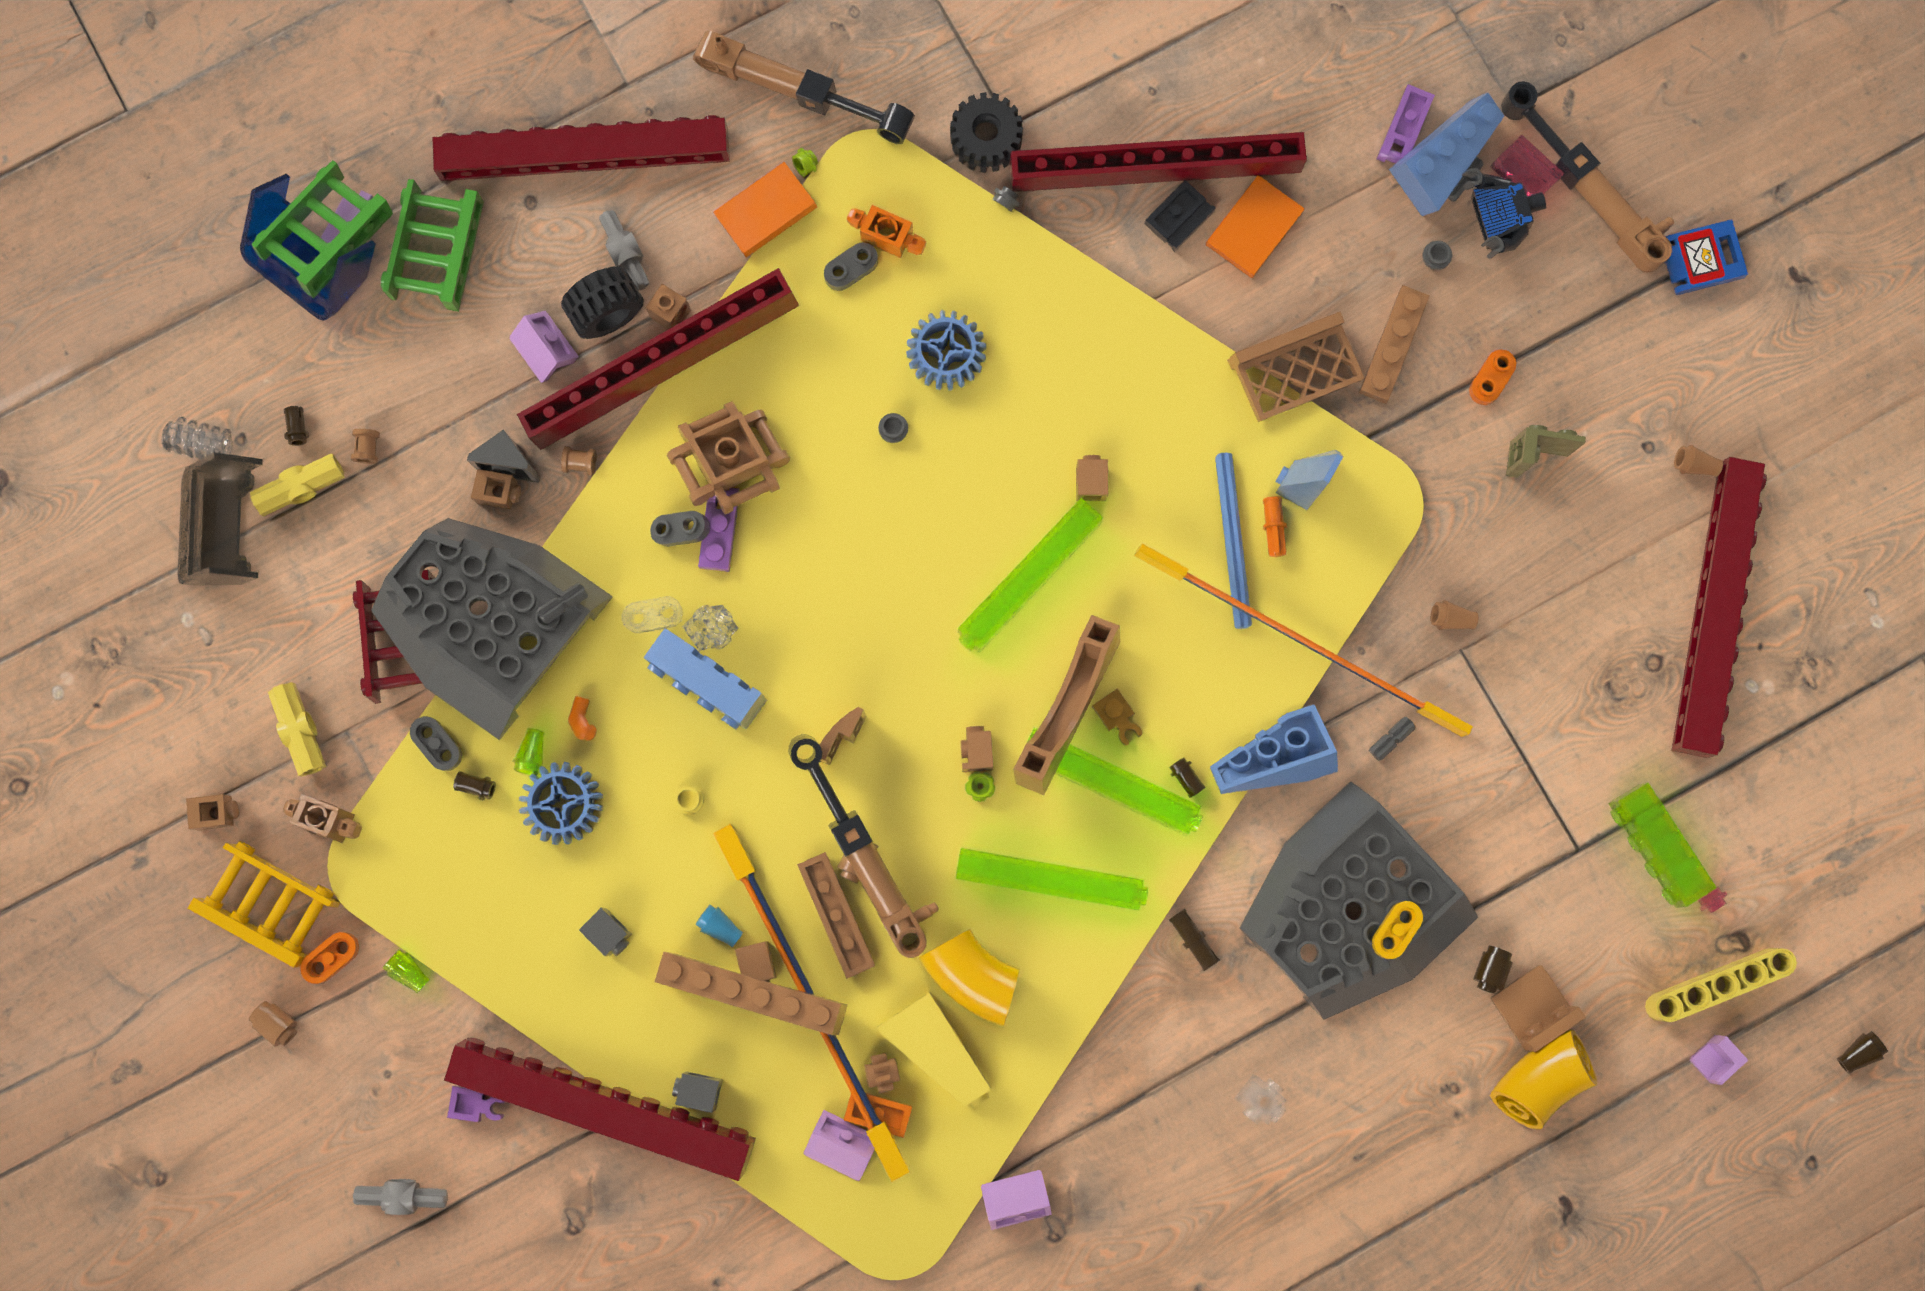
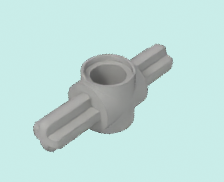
[599,210,649,290]
[353,1179,448,1215]

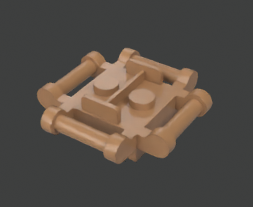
[667,401,790,515]

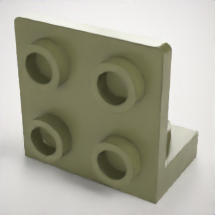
[1506,425,1586,478]

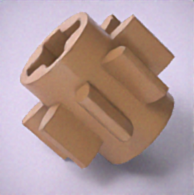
[865,1053,900,1093]

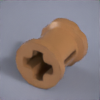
[351,429,380,464]
[561,446,597,475]

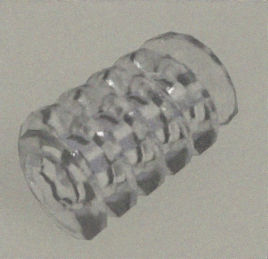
[162,416,233,466]

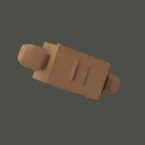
[283,795,362,843]

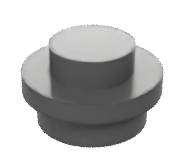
[992,186,1020,212]
[1422,241,1452,270]
[878,413,908,443]

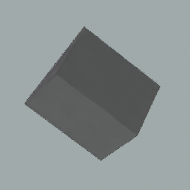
[467,430,540,483]

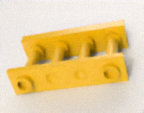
[187,841,340,968]

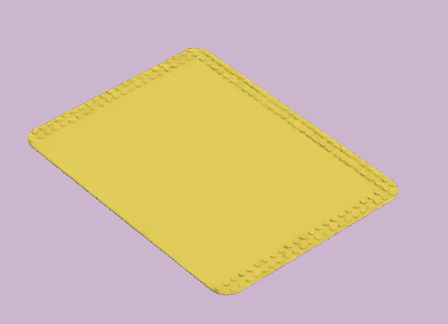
[327,129,1424,1280]

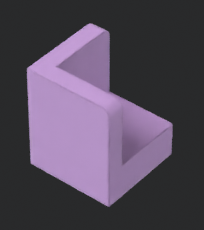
[1690,1035,1748,1085]

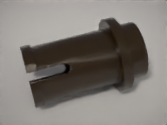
[283,406,309,446]
[1169,757,1205,798]
[453,771,496,801]

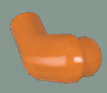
[568,696,597,741]

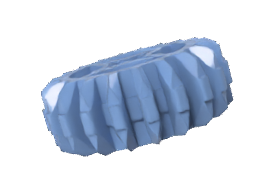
[906,310,986,391]
[519,762,603,845]

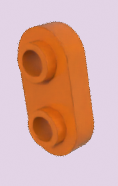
[1469,349,1516,405]
[300,932,359,984]

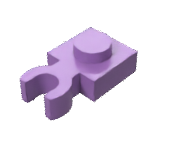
[447,1085,505,1122]

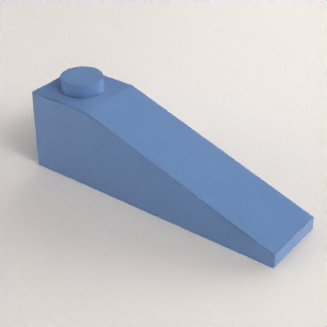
[1275,450,1343,510]
[1210,704,1338,794]

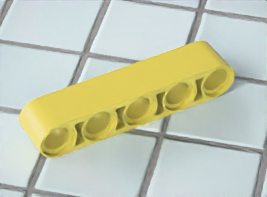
[1645,948,1797,1022]

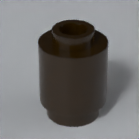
[1473,945,1513,994]

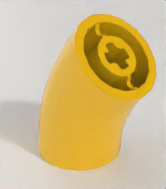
[918,929,1020,1026]
[1490,1029,1597,1130]

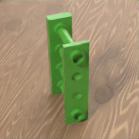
[251,160,393,298]
[381,179,484,312]

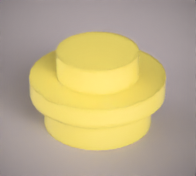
[673,784,704,815]

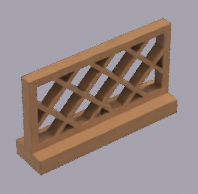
[1227,311,1365,422]

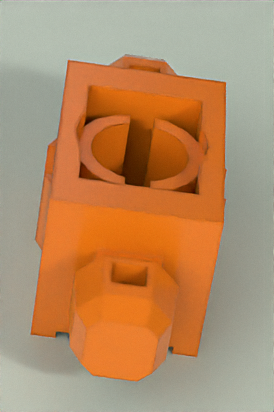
[847,205,926,258]

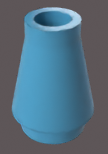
[695,905,743,947]

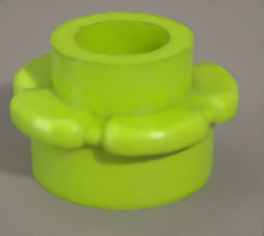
[792,148,818,177]
[965,771,995,802]

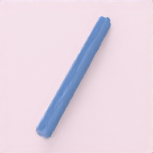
[1215,453,1252,629]

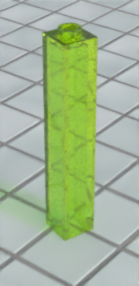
[957,498,1103,653]
[1027,727,1203,836]
[955,848,1148,911]

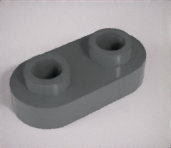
[824,242,878,291]
[650,511,710,547]
[410,716,462,771]

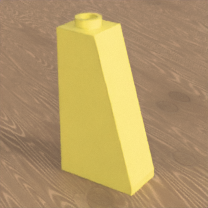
[877,992,991,1108]

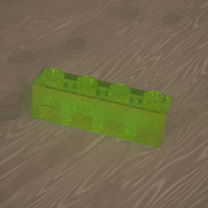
[1608,782,1717,908]

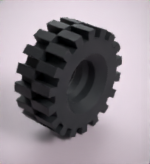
[950,92,1023,173]

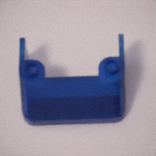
[240,173,376,321]

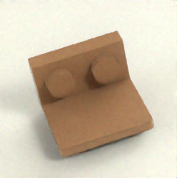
[1491,965,1587,1052]

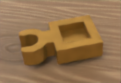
[1092,689,1142,746]

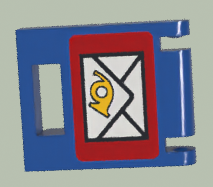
[1665,219,1748,295]

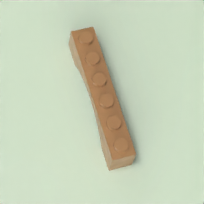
[1013,615,1120,795]
[655,952,848,1035]

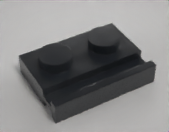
[1144,180,1216,252]

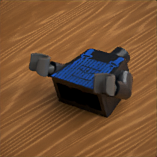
[1462,168,1546,259]

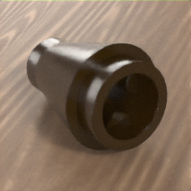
[1837,1031,1888,1074]

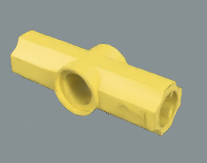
[250,453,345,517]
[268,682,326,777]

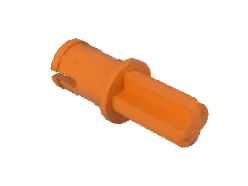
[1263,496,1287,557]

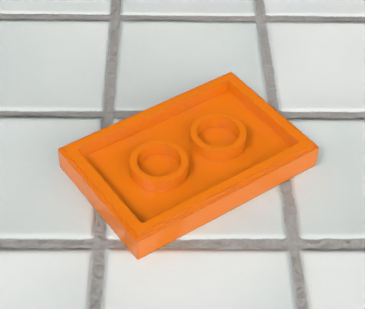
[713,162,817,258]
[1205,175,1305,278]

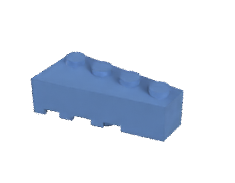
[1389,93,1504,216]
[643,628,767,730]

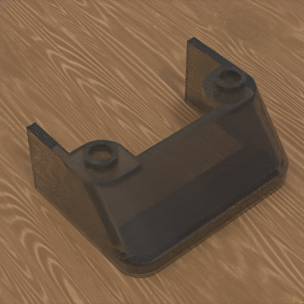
[177,452,263,585]

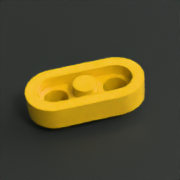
[1372,901,1423,959]

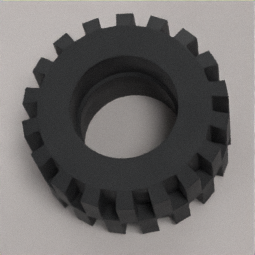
[561,266,644,339]

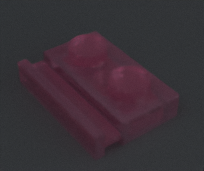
[1490,134,1564,196]

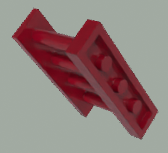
[353,569,435,704]

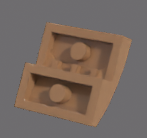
[819,707,867,765]

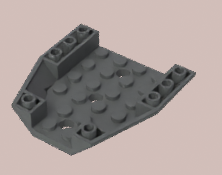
[371,518,613,741]
[1240,782,1478,1020]

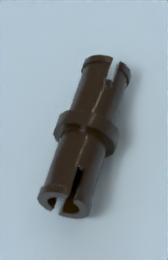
[1169,909,1220,971]

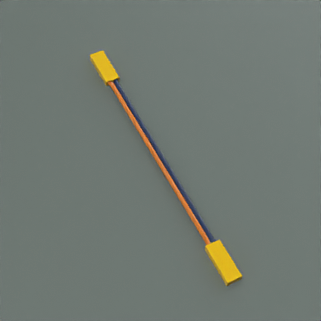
[1134,543,1473,737]
[713,824,910,1182]

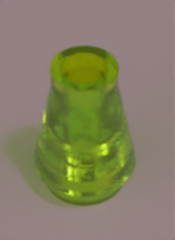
[512,728,545,775]
[382,949,430,994]

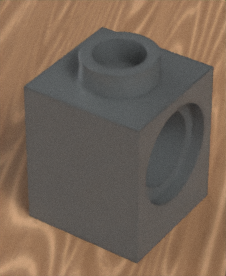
[579,908,632,956]
[672,1071,723,1113]

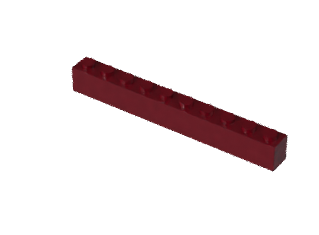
[432,115,730,181]
[1010,132,1307,192]
[517,268,799,450]
[1671,457,1767,758]
[444,1038,756,1181]

